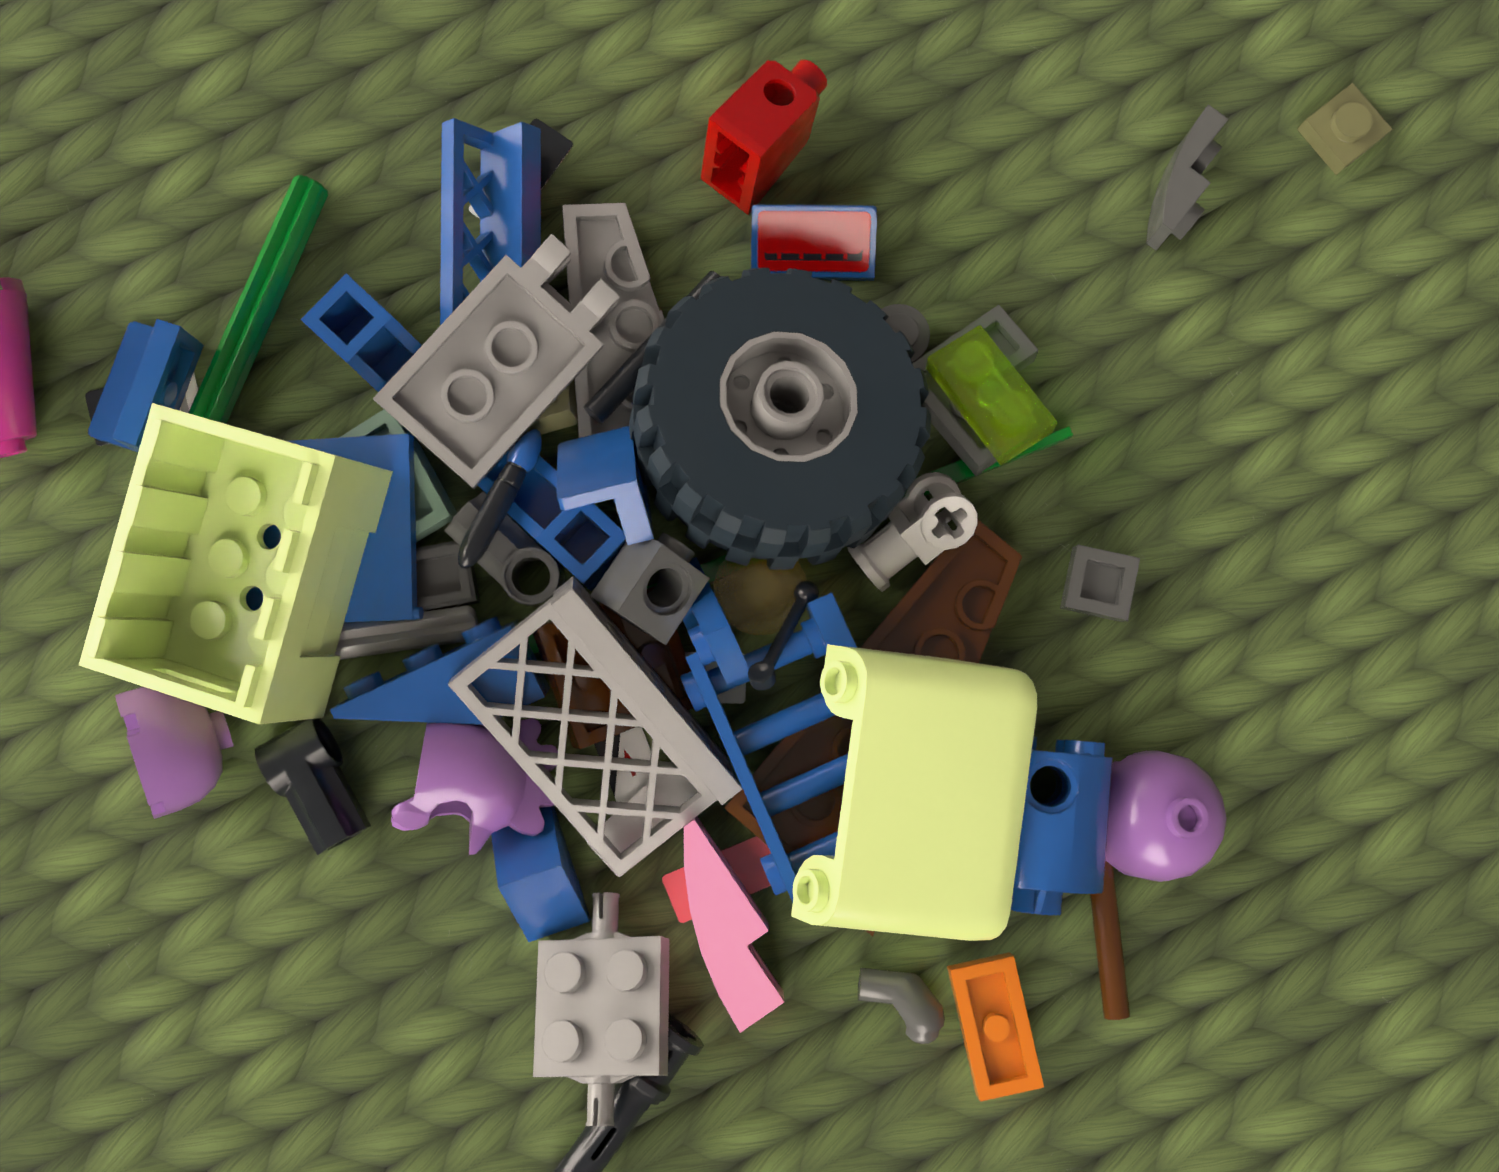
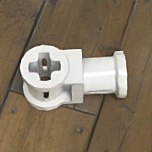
[847,472,978,592]

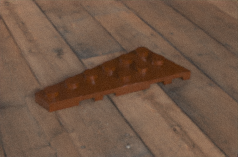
[724,519,1022,937]

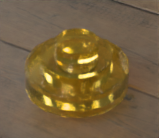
[713,558,806,636]

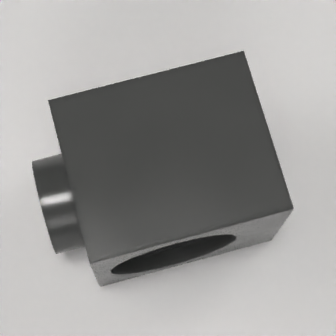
[590,532,710,645]

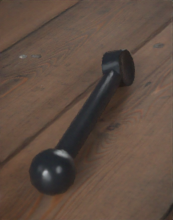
[748,581,819,690]

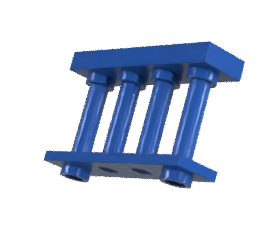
[680,593,857,903]

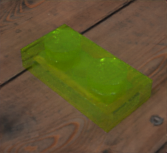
[926,325,1057,465]

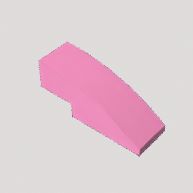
[684,816,784,1033]

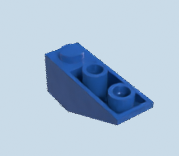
[330,616,550,725]

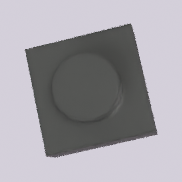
[1060,545,1140,622]

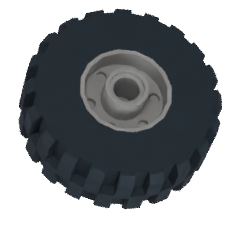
[629,268,931,570]

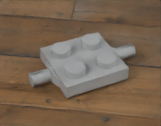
[533,892,669,1126]

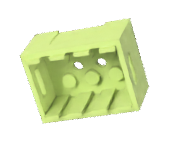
[79,403,393,724]

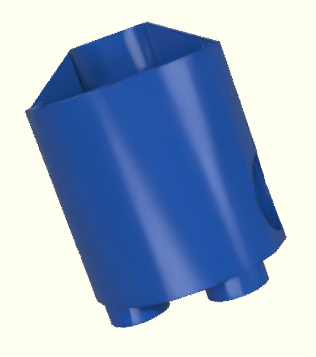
[1011,737,1113,915]

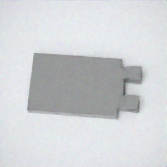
[373,234,620,489]

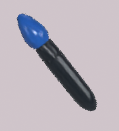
[458,429,542,569]

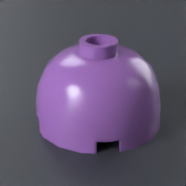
[115,687,233,819]
[1106,751,1227,882]

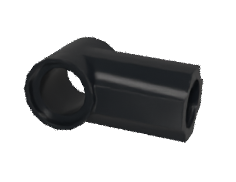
[255,718,371,855]

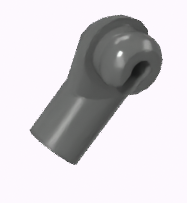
[858,968,945,1044]

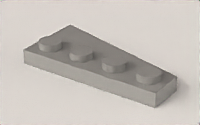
[563,203,665,438]

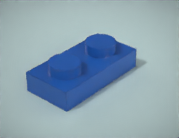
[683,557,749,685]

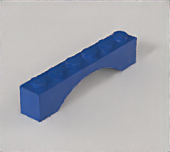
[301,274,626,591]

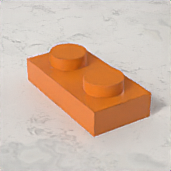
[947,952,1044,1102]

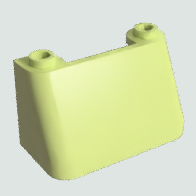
[791,644,1037,941]

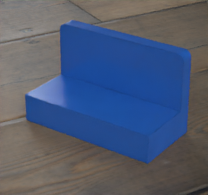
[88,319,204,452]
[557,426,654,545]

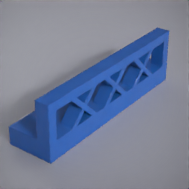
[440,118,541,325]

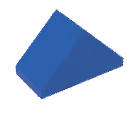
[491,806,591,942]

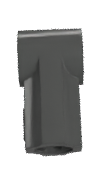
[444,491,566,607]

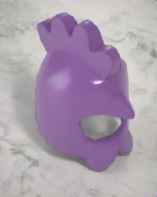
[391,718,558,855]

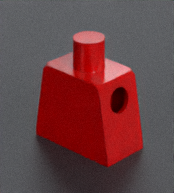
[700,60,827,215]

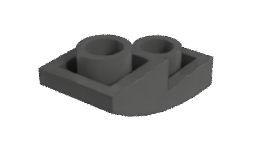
[1146,104,1228,251]

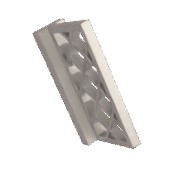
[448,576,743,877]

